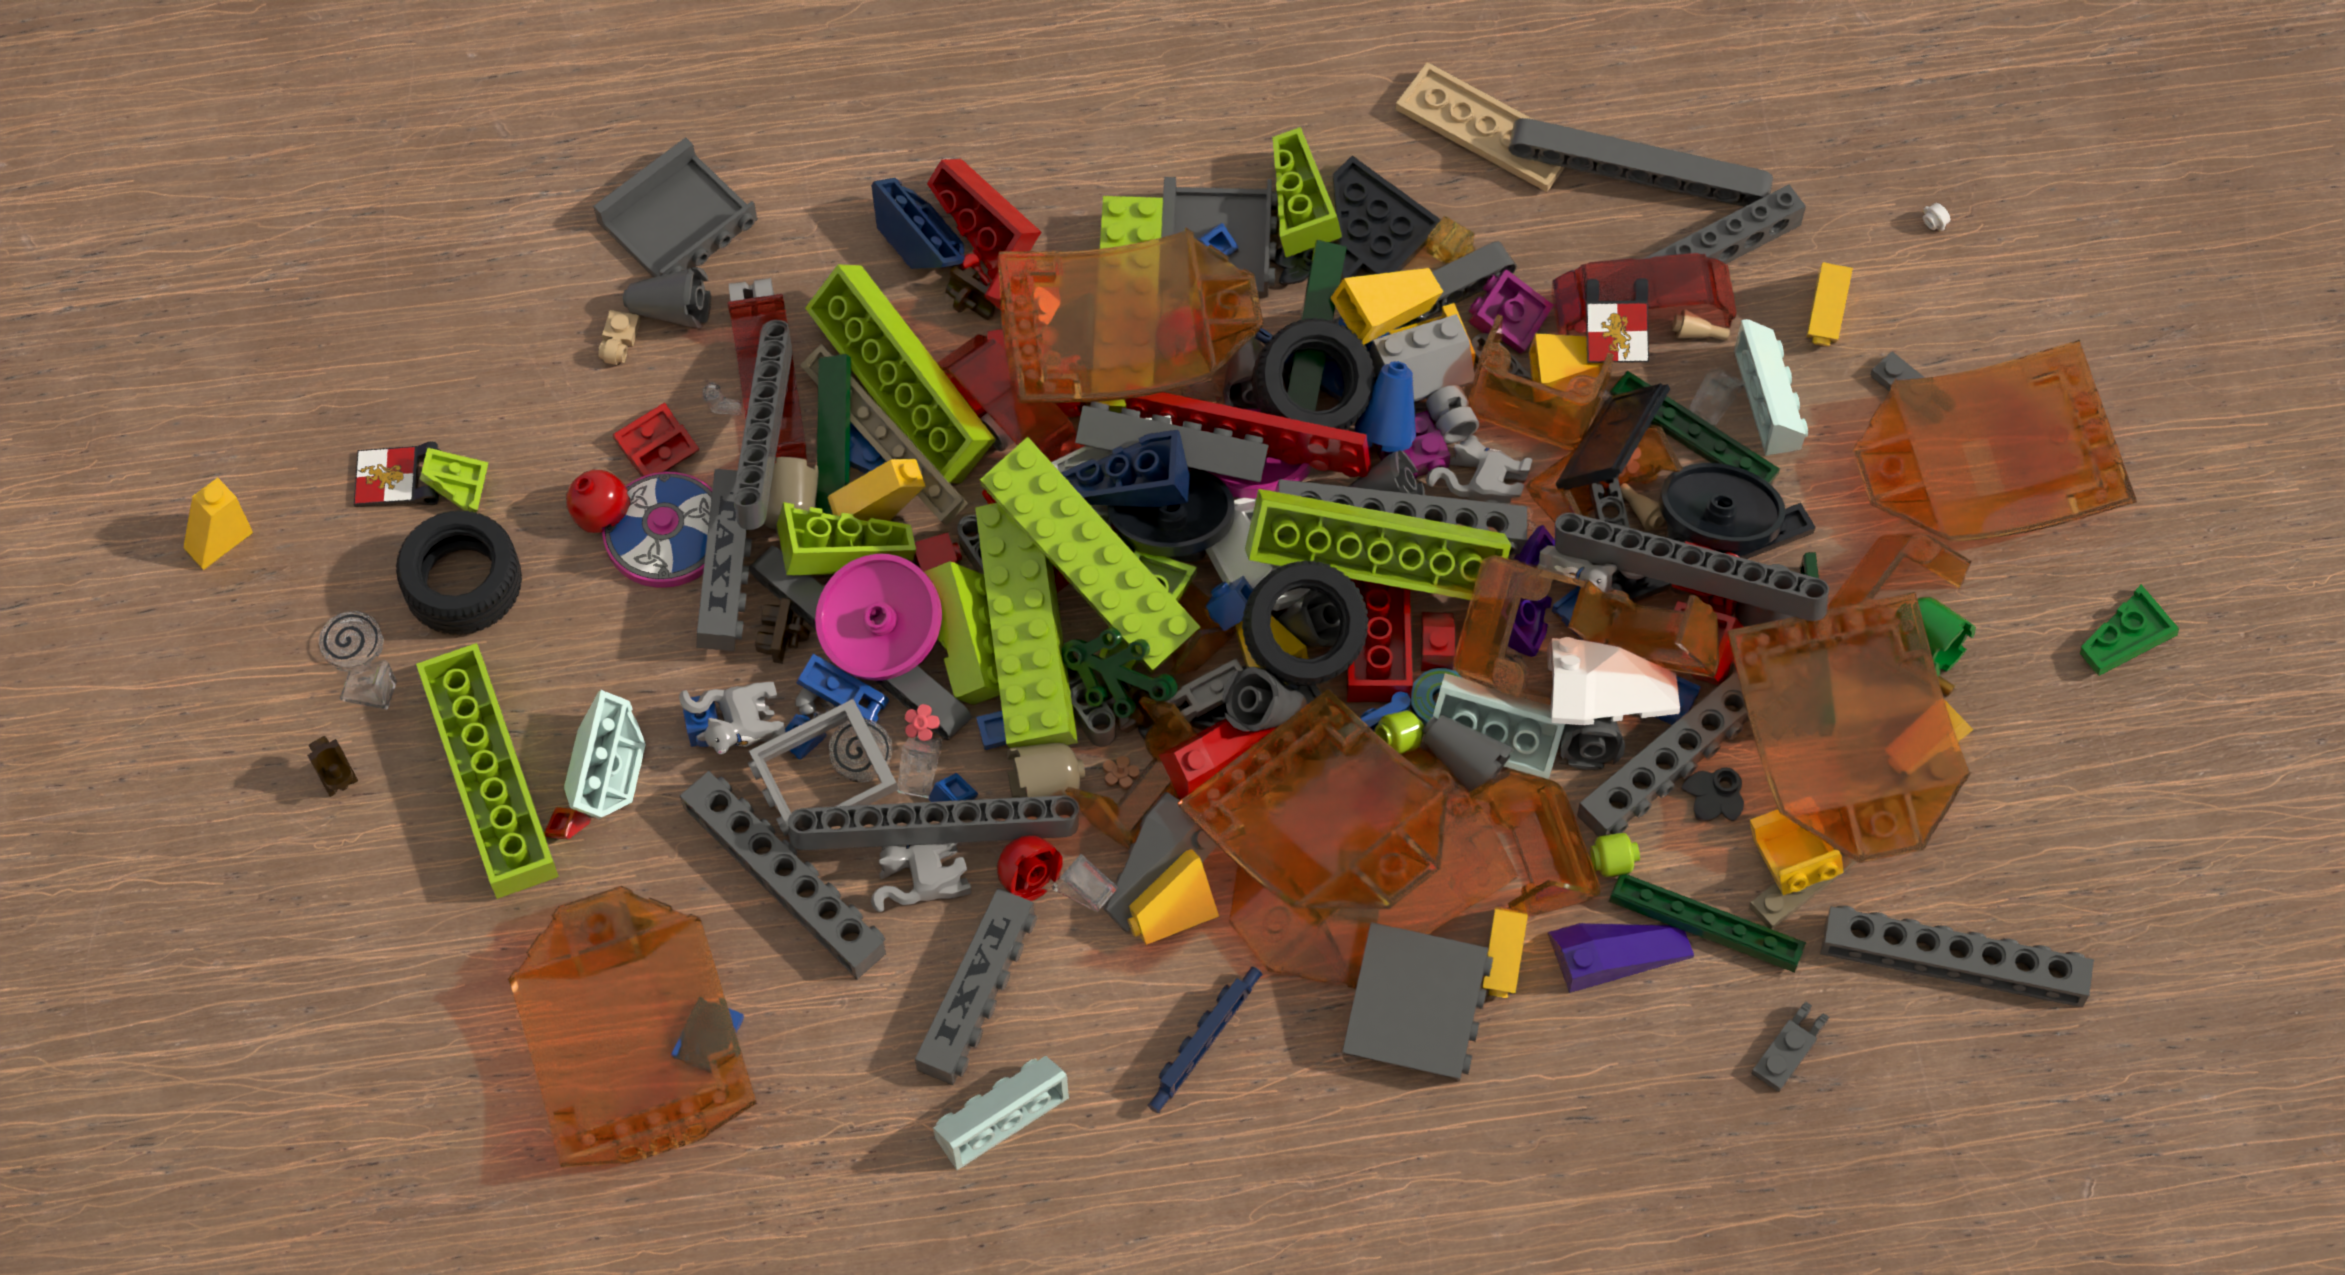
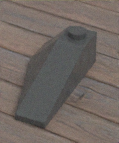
[1104,792,1223,932]

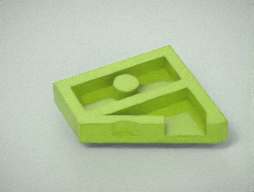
[420,448,489,513]

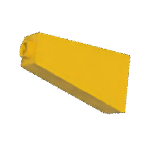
[1330,268,1443,345]

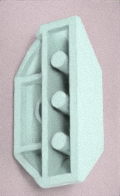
[564,690,646,819]

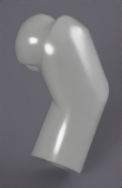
[795,688,818,715]

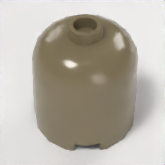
[764,457,819,534]
[1007,743,1085,798]

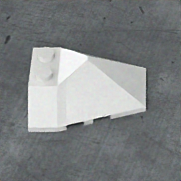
[1547,637,1680,725]

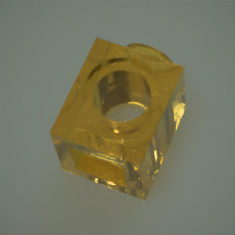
[1426,216,1475,265]

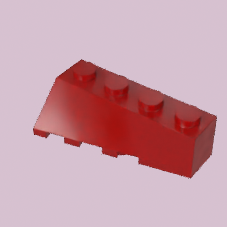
[927,159,1042,281]

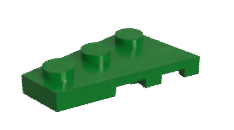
[2080,584,2179,676]

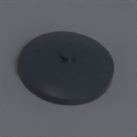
[1659,463,1786,551]
[1108,467,1234,557]

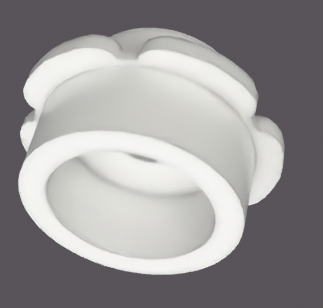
[1923,203,1951,231]

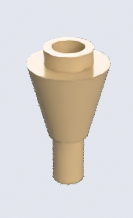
[1672,309,1730,341]
[1620,483,1666,531]

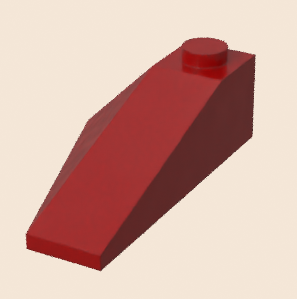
[1159,718,1279,809]

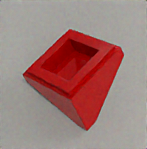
[544,807,591,839]

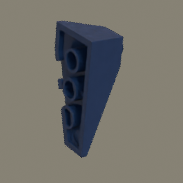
[1061,429,1189,507]

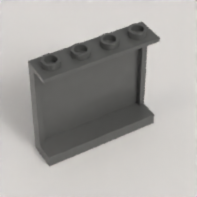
[593,137,758,277]
[1159,177,1278,298]
[1342,922,1493,1081]

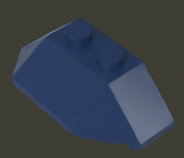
[871,178,965,269]

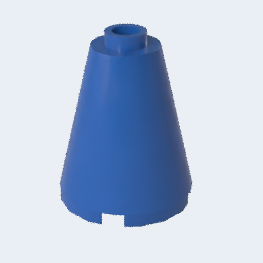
[1354,361,1416,452]

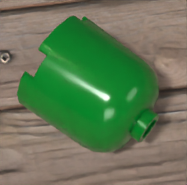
[1893,597,1976,677]

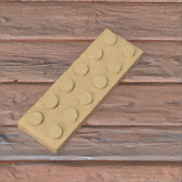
[1396,62,1565,192]

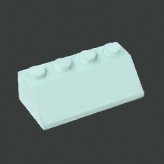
[1734,319,1808,456]
[1425,673,1565,779]
[933,1056,1069,1170]

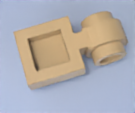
[599,310,641,365]

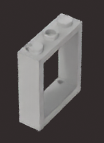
[748,699,899,836]

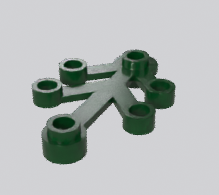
[1061,627,1177,718]

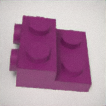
[1468,269,1554,354]
[1373,410,1451,479]

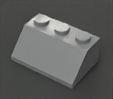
[1369,314,1475,402]

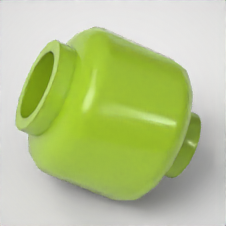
[1375,711,1424,755]
[1590,833,1640,877]

